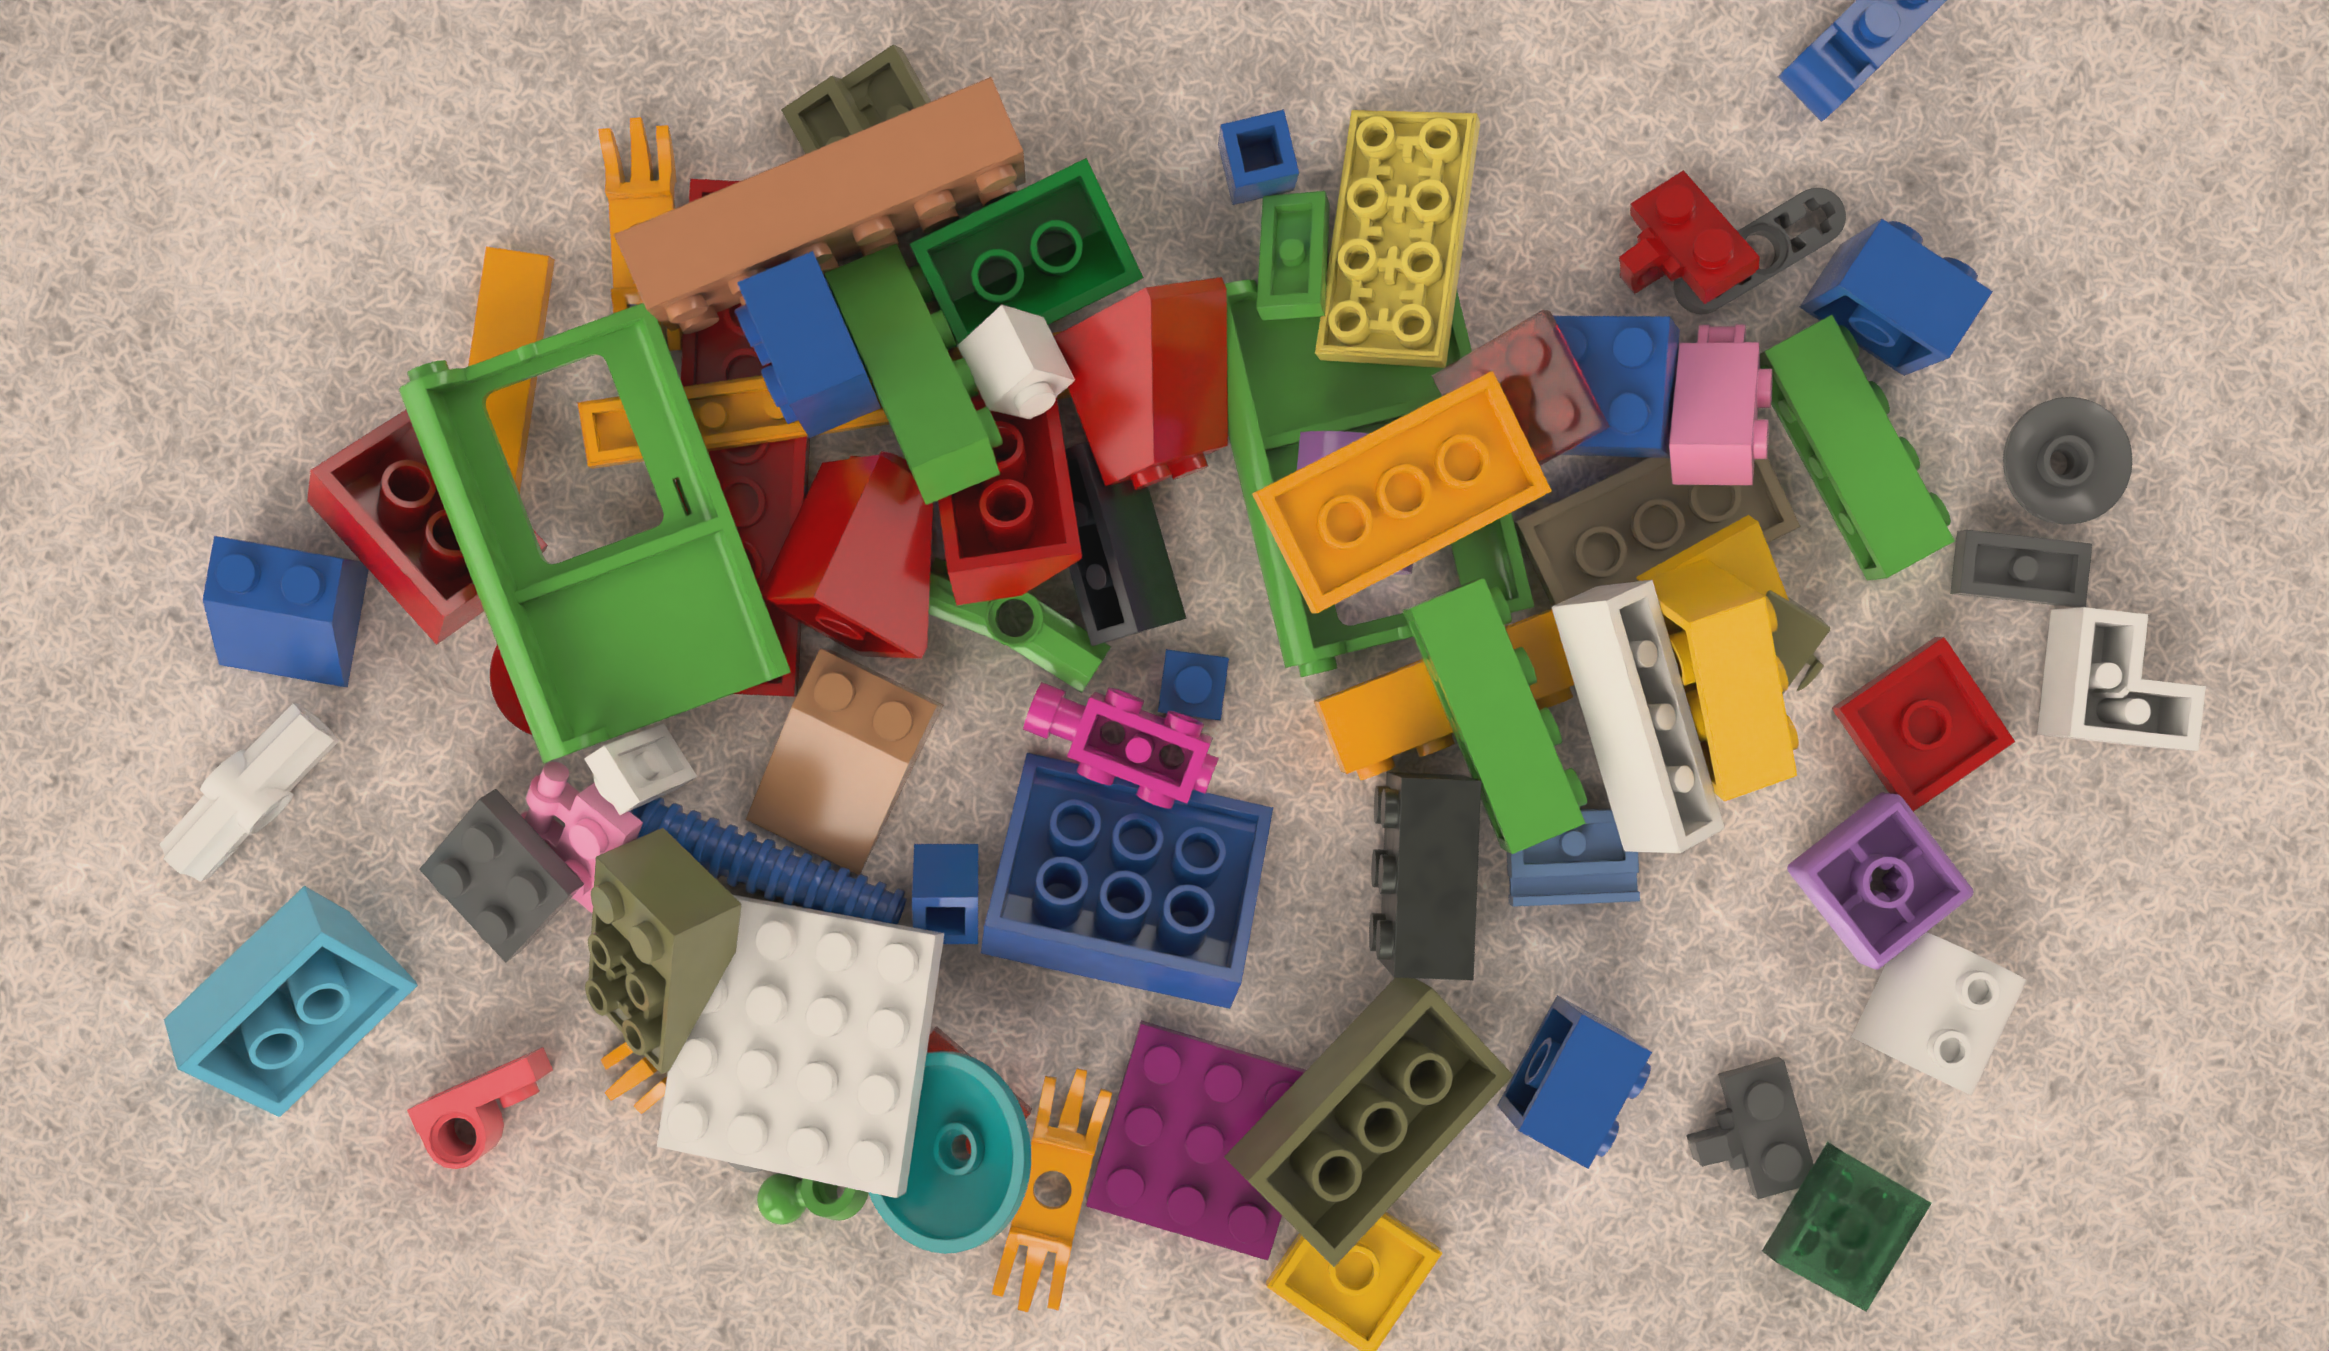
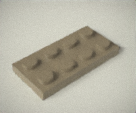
[1514,456,1801,606]

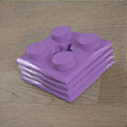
[1787,792,1974,970]

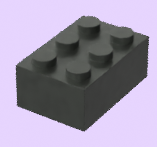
[1369,772,1481,981]

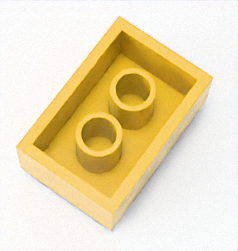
[1642,559,1799,802]

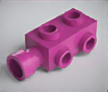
[1023,682,1219,809]

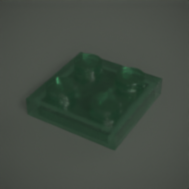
[1762,1142,1932,1312]

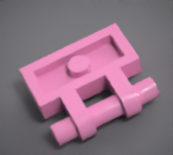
[521,762,643,913]

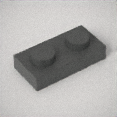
[1950,530,2093,608]

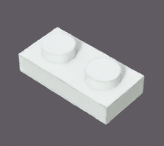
[585,723,697,815]

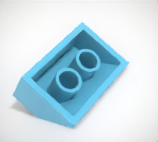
[164,886,418,1117]

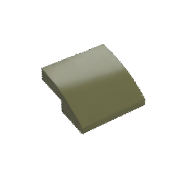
[781,45,931,154]

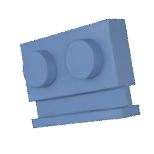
[1507,808,1640,907]

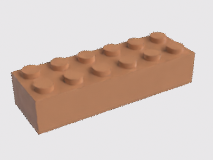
[614,77,1026,334]

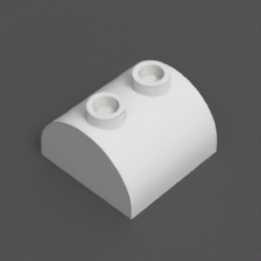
[1851,932,2027,1096]

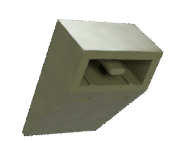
[585,828,742,1074]

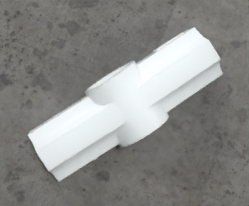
[159,703,340,882]

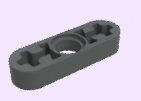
[1673,188,1846,314]

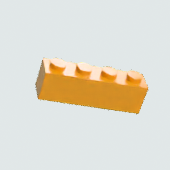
[1314,609,1574,780]

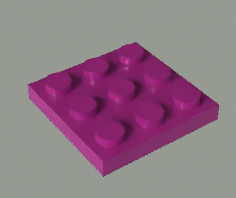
[1086,1020,1306,1261]

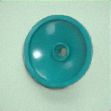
[868,1051,1031,1254]

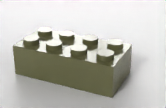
[1224,978,1513,1267]

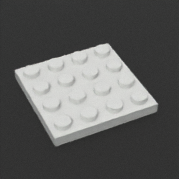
[657,895,944,1198]

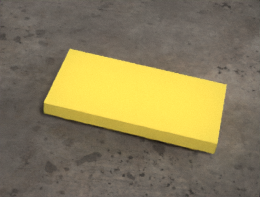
[1315,110,1480,368]

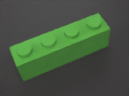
[825,244,1003,505]
[1760,315,1955,581]
[1403,578,1587,854]

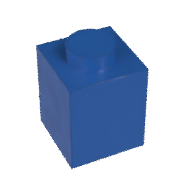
[1218,109,1299,205]
[912,844,978,944]

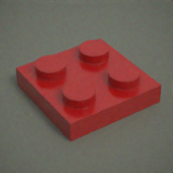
[1832,637,2016,812]

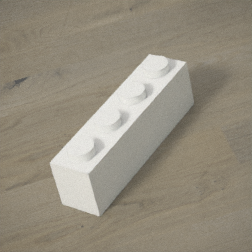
[1551,580,1725,853]

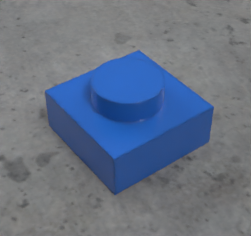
[1158,649,1229,721]

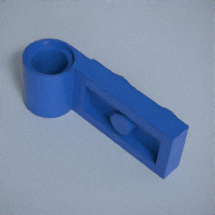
[1778,0,1947,122]

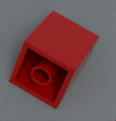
[1053,277,1228,490]
[761,451,933,659]

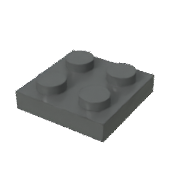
[419,789,584,963]

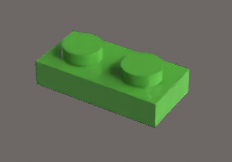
[1257,191,1330,321]

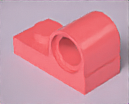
[407,1047,553,1169]

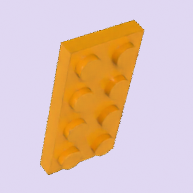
[1252,371,1552,613]

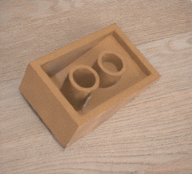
[745,648,944,875]

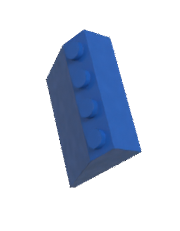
[981,753,1273,1009]

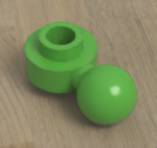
[757,1173,869,1225]

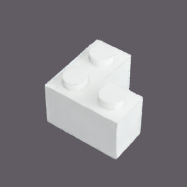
[2037,607,2206,751]

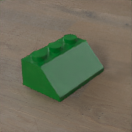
[910,158,1144,344]

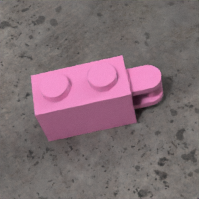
[1669,324,1772,485]

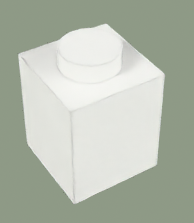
[957,305,1075,419]

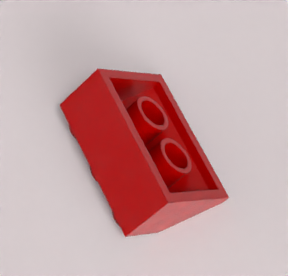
[938,389,1082,605]
[307,409,548,645]

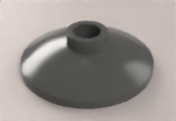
[2003,397,2132,525]

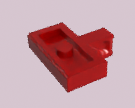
[1619,170,1760,304]

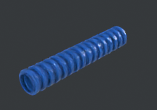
[630,797,907,925]

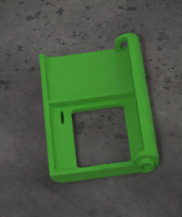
[399,303,791,763]

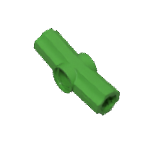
[929,557,1112,693]

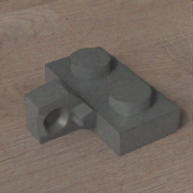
[1686,1057,1819,1199]

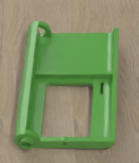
[1225,266,1534,677]

